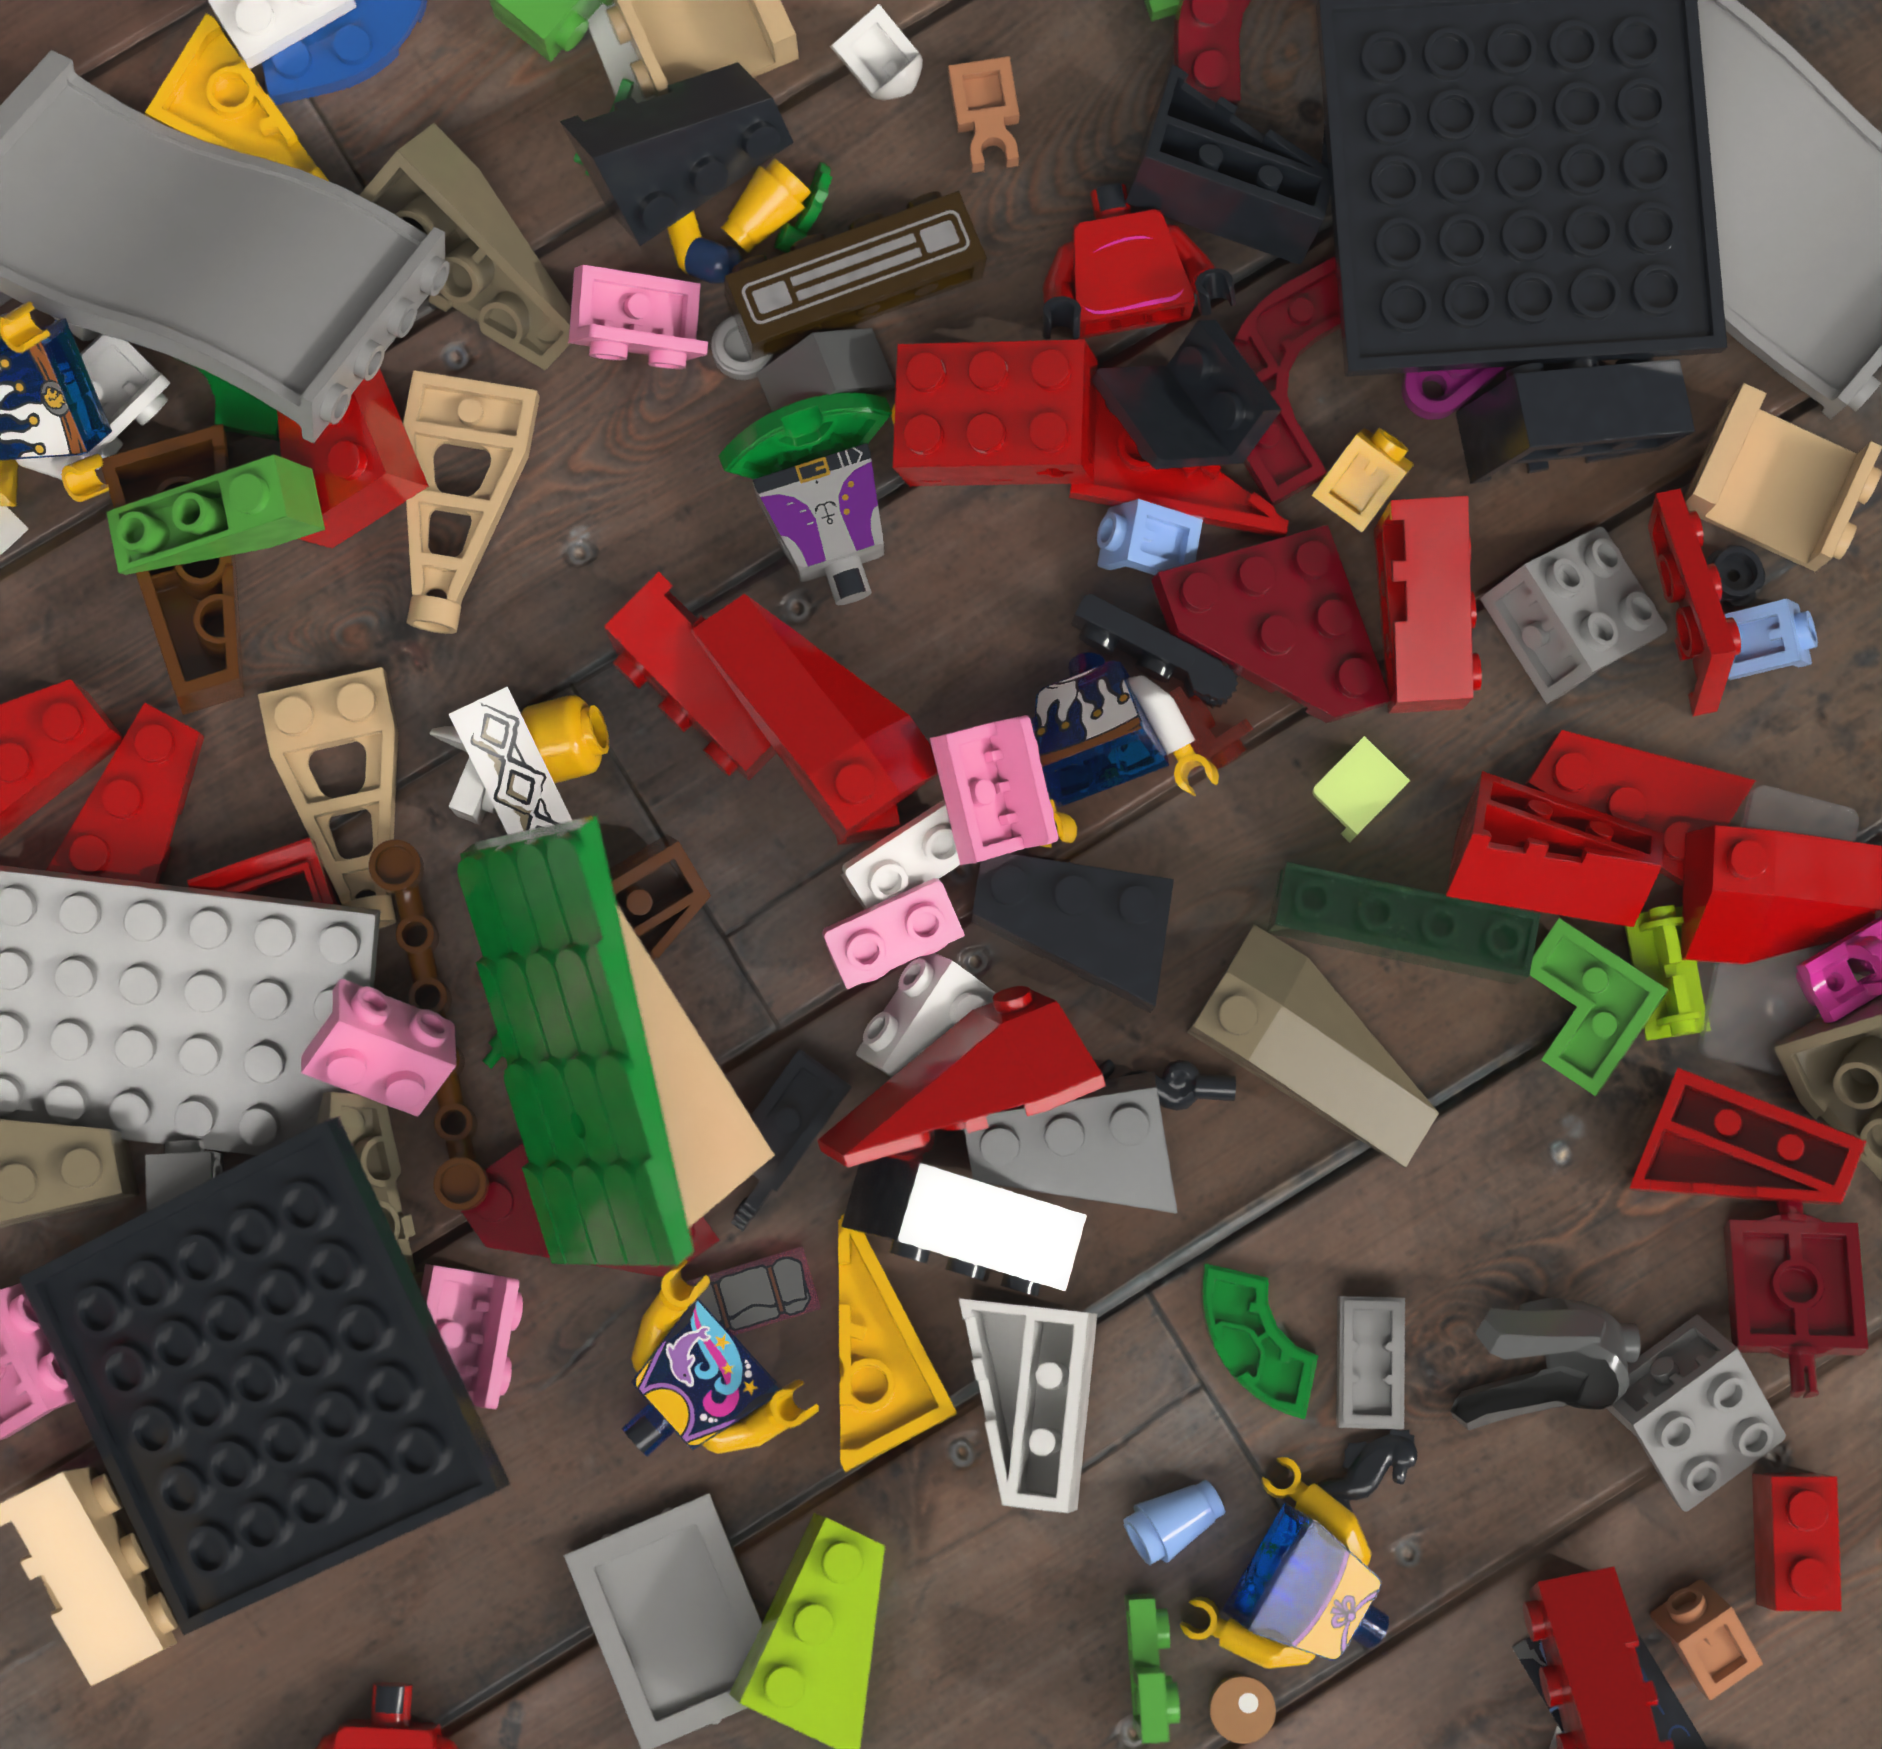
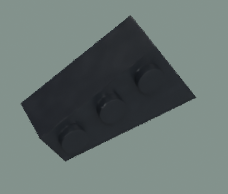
[560,62,794,246]
[1456,357,1695,484]
[971,853,1174,1013]

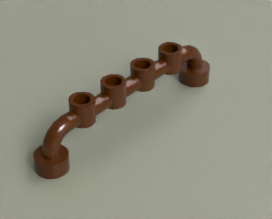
[369,839,489,1211]

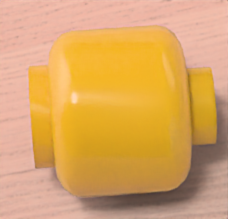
[521,695,609,784]

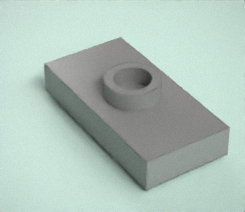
[1336,1296,1405,1429]

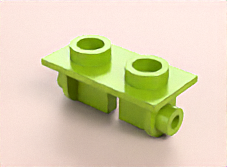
[1625,905,1709,1041]

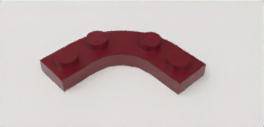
[1174,0,1251,104]
[1233,256,1341,506]

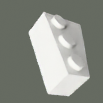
[959,1299,1097,1513]

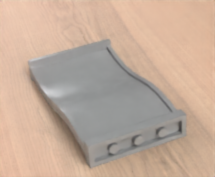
[1697,0,1882,420]
[0,50,450,443]

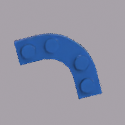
[261,0,428,105]

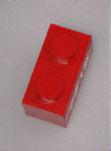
[1752,1473,1842,1611]

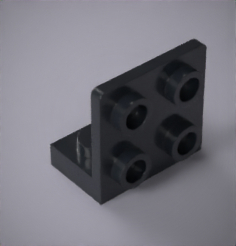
[1091,320,1282,469]

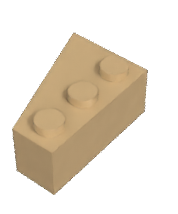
[0,1466,178,1686]

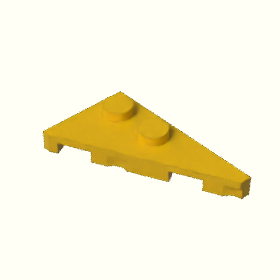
[145,14,328,181]
[838,1214,957,1473]

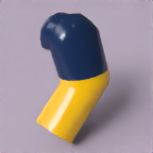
[667,210,743,284]

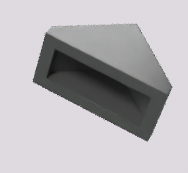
[757,328,895,412]

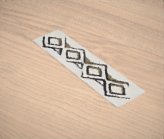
[449,687,572,834]

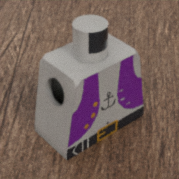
[753,443,884,605]

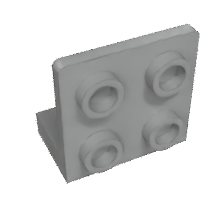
[1480,527,1667,704]
[1606,1314,1786,1512]

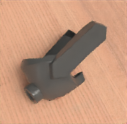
[1450,1298,1640,1430]

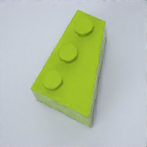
[729,1513,885,1749]

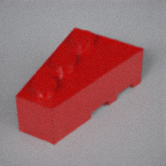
[277,368,429,549]
[604,572,777,781]
[0,679,124,840]
[1446,771,1664,927]
[1629,1068,1867,1205]

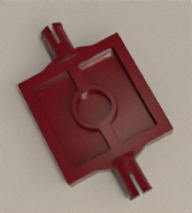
[1724,1201,1869,1398]

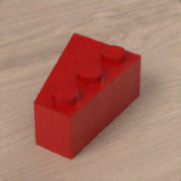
[1374,496,1482,714]
[1523,1566,1674,1749]

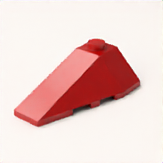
[817,986,1105,1168]

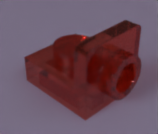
[1168,686,1254,772]

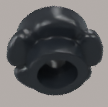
[1706,545,1765,607]

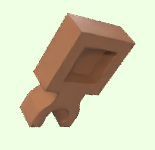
[948,56,1020,173]

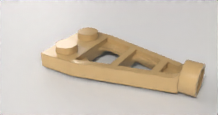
[403,370,540,634]
[258,667,399,929]

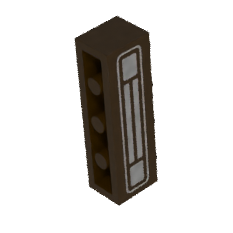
[725,191,987,361]

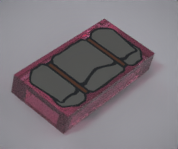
[685,1246,822,1347]

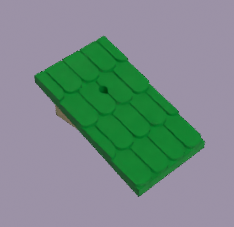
[457,815,774,1266]

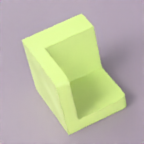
[1312,736,1410,843]

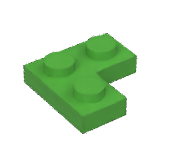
[1523,918,1669,1096]
[1125,1593,1180,1744]

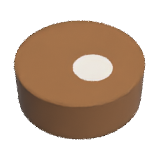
[1208,1674,1276,1744]

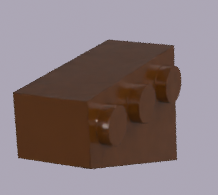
[609,834,711,961]

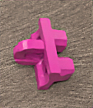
[1796,916,1882,1023]

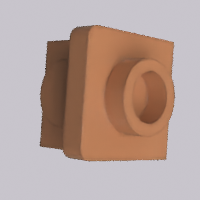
[1650,1580,1763,1701]

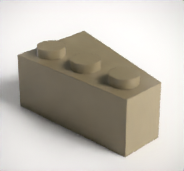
[0,1119,140,1229]

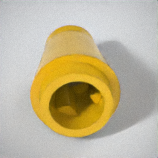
[721,158,811,253]

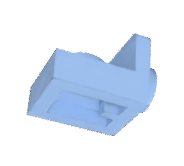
[1097,499,1203,575]
[1724,598,1818,680]

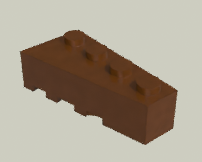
[101,423,244,715]

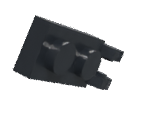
[1071,593,1239,709]
[731,1049,852,1232]

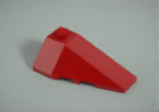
[691,593,938,842]
[1681,825,1882,965]

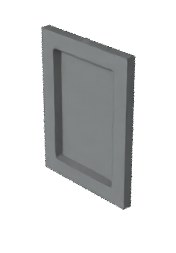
[564,1493,762,1749]

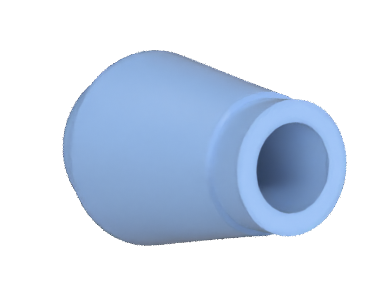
[1123,1480,1225,1565]

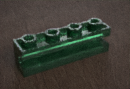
[1267,862,1541,985]

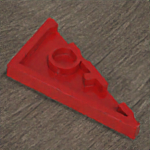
[1069,390,1289,538]

